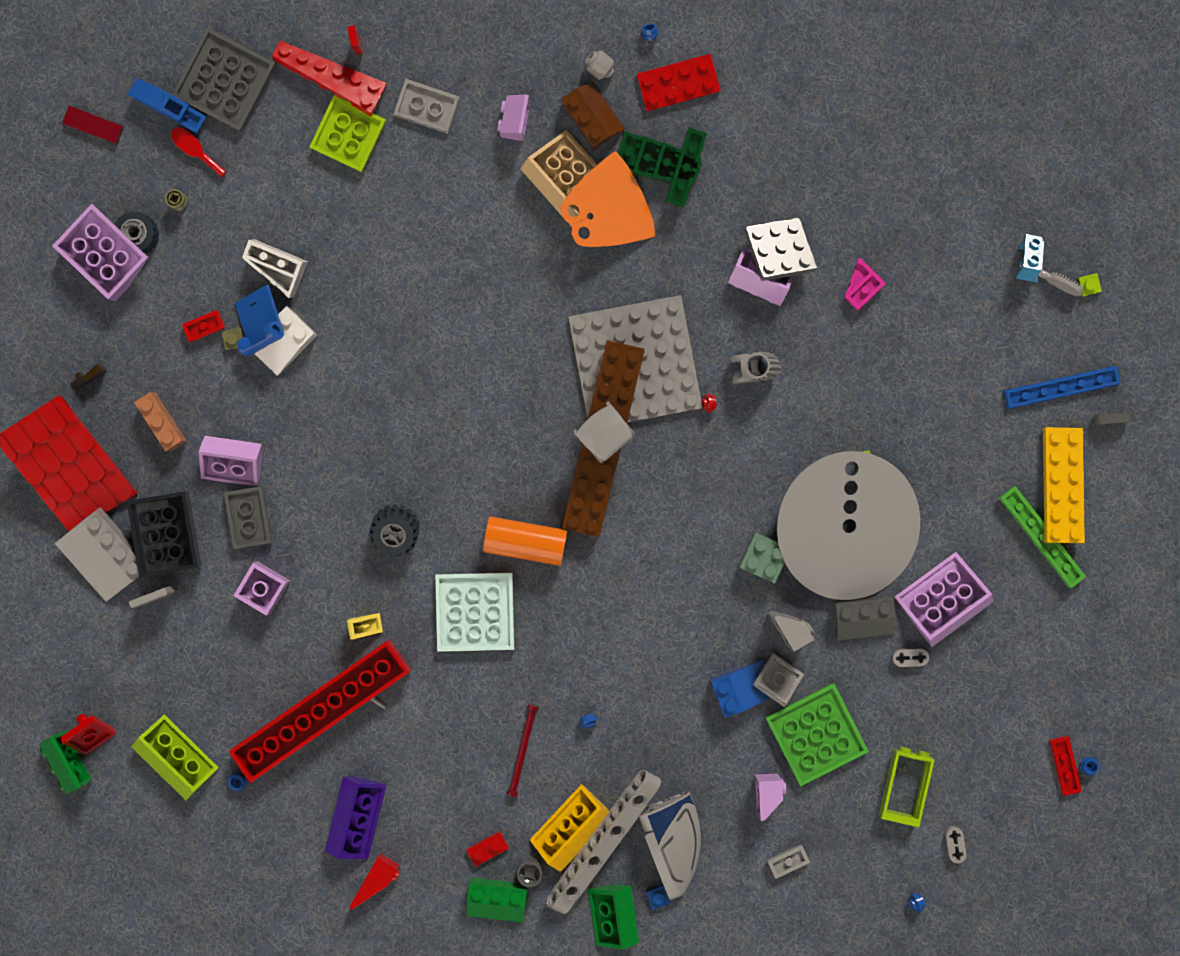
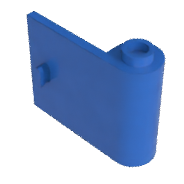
[235,285,284,357]

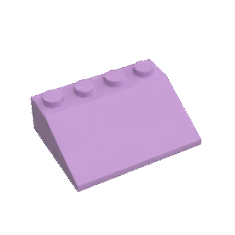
[53,204,149,301]
[894,552,994,647]

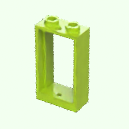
[879,746,934,827]

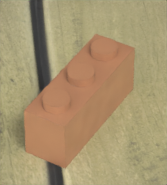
[134,392,187,451]

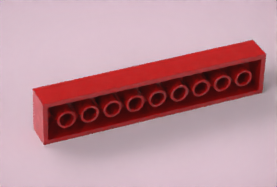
[228,639,412,783]

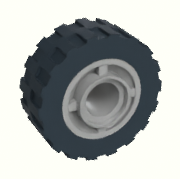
[114,211,159,253]

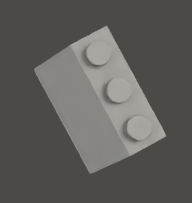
[768,611,814,651]

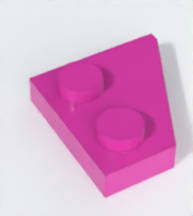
[845,258,886,311]

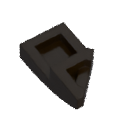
[71,364,107,388]

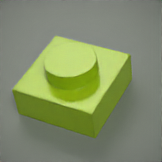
[1077,273,1102,297]

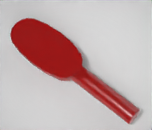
[171,127,227,178]

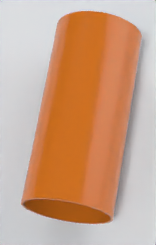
[483,516,567,566]

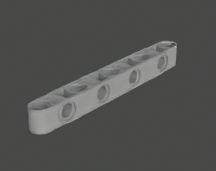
[546,770,661,914]

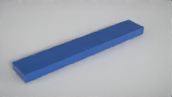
[1003,366,1121,409]

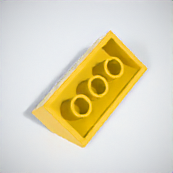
[530,784,609,872]

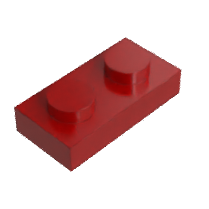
[182,310,226,343]
[466,831,509,867]

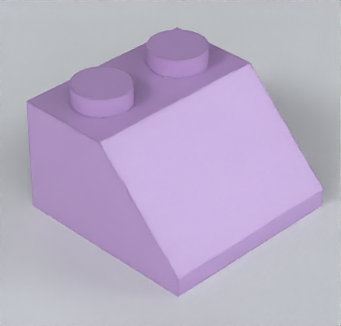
[497,94,530,141]
[755,774,786,821]

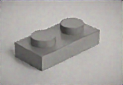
[767,844,810,879]

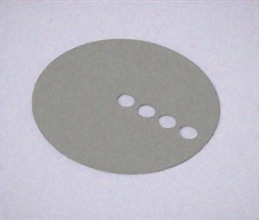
[777,451,920,600]

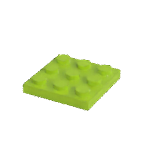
[309,95,387,173]

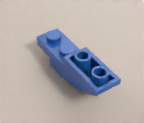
[127,78,206,134]

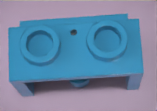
[1016,234,1044,282]

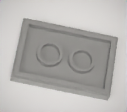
[393,78,460,134]

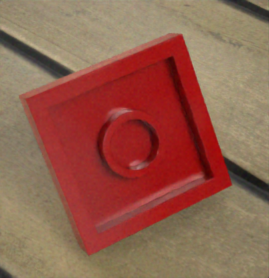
[60,714,116,755]

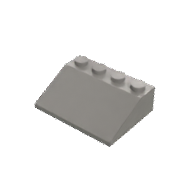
[55,507,139,601]

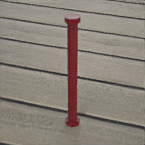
[506,704,539,797]

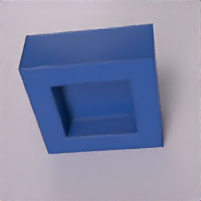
[646,884,671,910]

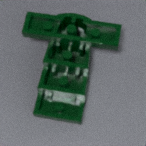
[617,127,707,208]

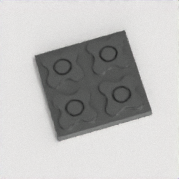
[172,27,277,132]

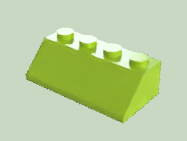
[131,714,219,800]

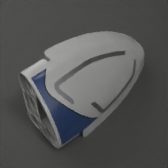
[639,791,701,900]

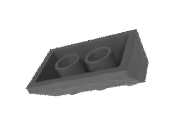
[833,596,896,641]

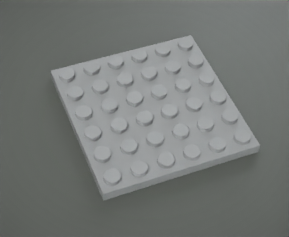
[568,295,703,422]

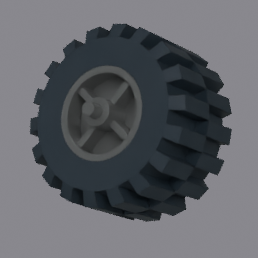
[369,504,420,557]

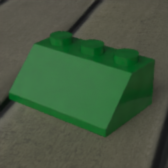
[39,730,92,795]
[466,877,527,922]
[588,884,639,950]

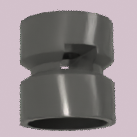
[517,856,543,887]

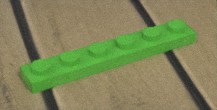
[999,486,1086,588]

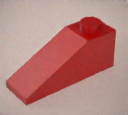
[349,854,400,909]

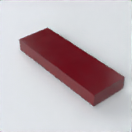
[62,106,124,145]

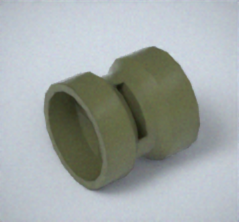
[165,189,188,211]

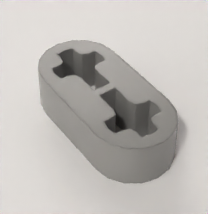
[892,648,929,667]
[945,826,966,863]

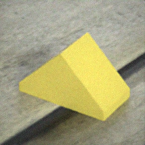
[347,613,383,640]

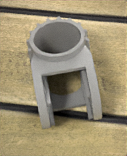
[730,351,782,384]

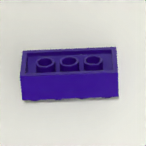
[325,776,386,859]

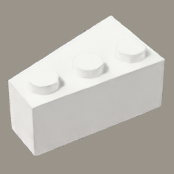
[242,239,308,298]

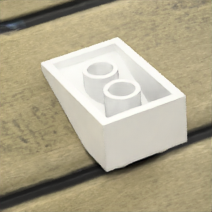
[254,306,317,376]

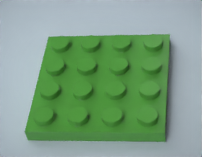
[765,683,869,787]

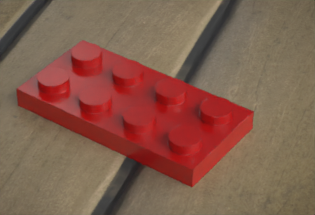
[637,54,721,112]

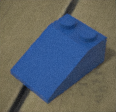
[710,659,771,718]

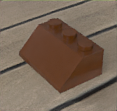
[561,82,625,151]

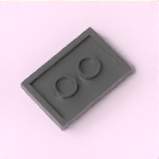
[224,486,273,549]

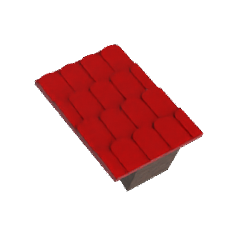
[0,395,138,532]

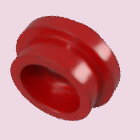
[701,394,717,413]

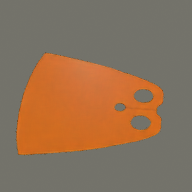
[561,151,655,247]

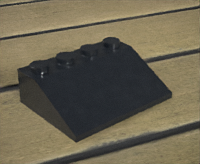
[126,491,202,578]

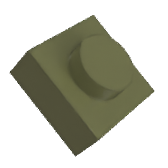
[222,328,243,350]

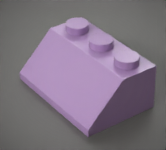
[728,245,794,306]
[199,436,263,487]

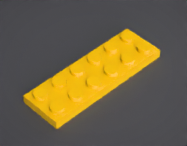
[1043,427,1085,543]

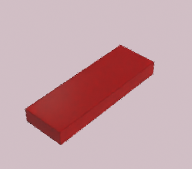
[1049,735,1082,796]

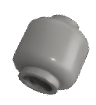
[585,50,614,80]

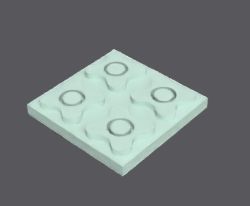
[435,572,514,651]

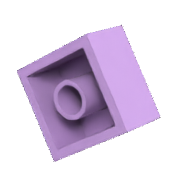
[233,561,290,616]

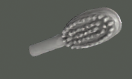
[1019,265,1083,296]

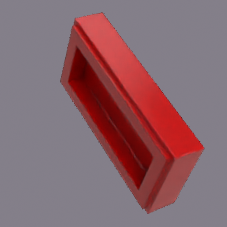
[347,25,363,55]

